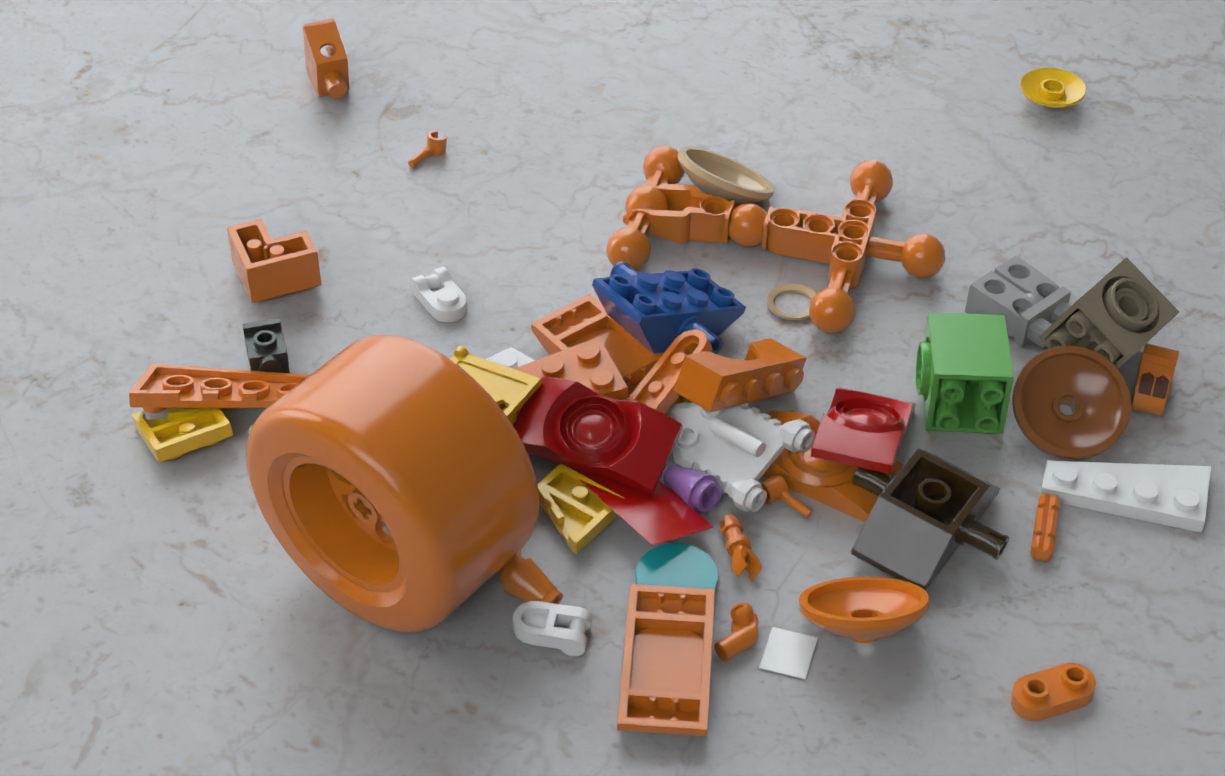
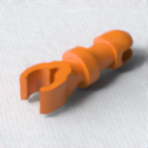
[719,514,762,581]

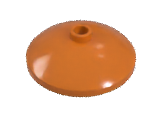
[799,577,929,643]

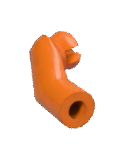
[714,603,759,662]

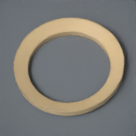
[767,283,816,320]

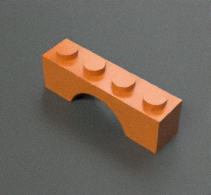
[674,338,807,412]

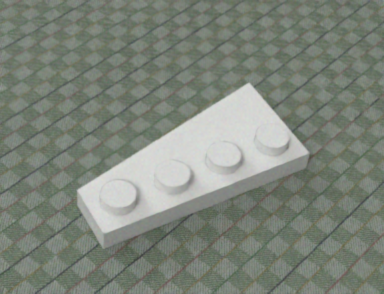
[1040,461,1211,533]

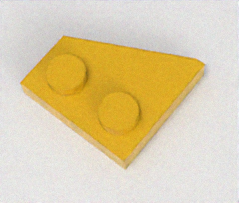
[132,408,233,463]
[537,463,624,554]

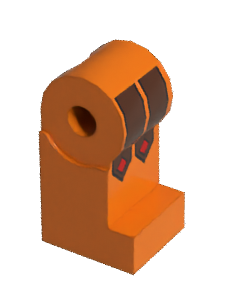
[1131,343,1179,417]

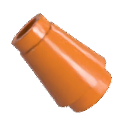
[499,555,563,604]

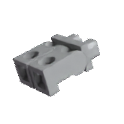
[965,255,1072,349]

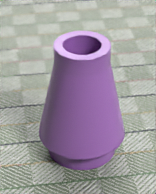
[663,463,722,512]

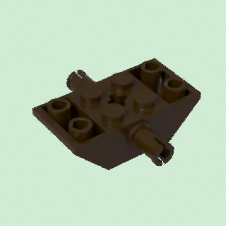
[851,448,1009,591]

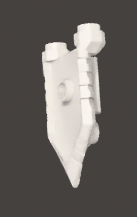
[666,402,815,512]

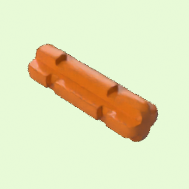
[1030,493,1061,562]

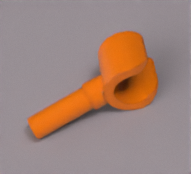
[408,131,447,168]
[761,475,813,519]

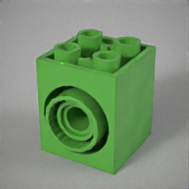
[916,312,1014,434]

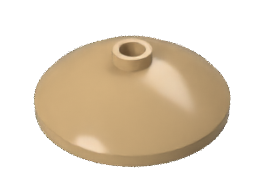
[678,146,775,204]

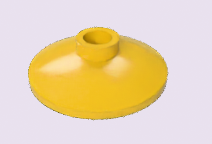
[1020,68,1086,108]

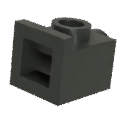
[242,318,290,373]

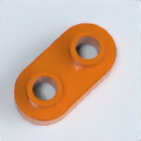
[1010,663,1096,721]

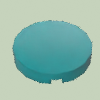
[635,543,719,594]

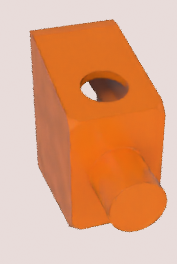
[303,18,349,98]

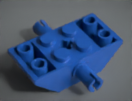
[592,261,746,354]

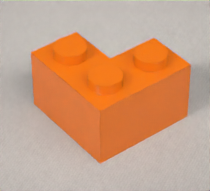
[227,219,321,303]

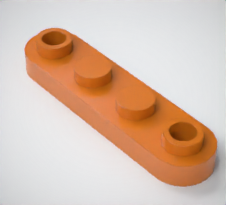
[627,330,712,414]

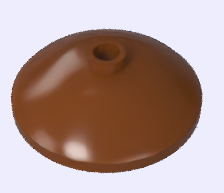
[1012,346,1131,460]

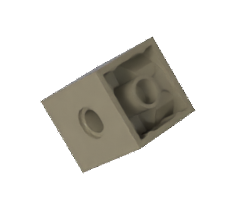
[1038,257,1179,369]

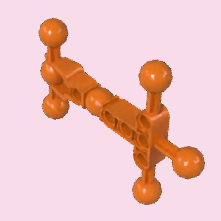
[606,146,946,334]

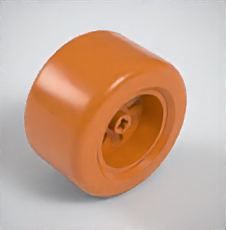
[246,335,539,633]

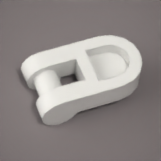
[410,266,467,322]
[513,601,593,656]

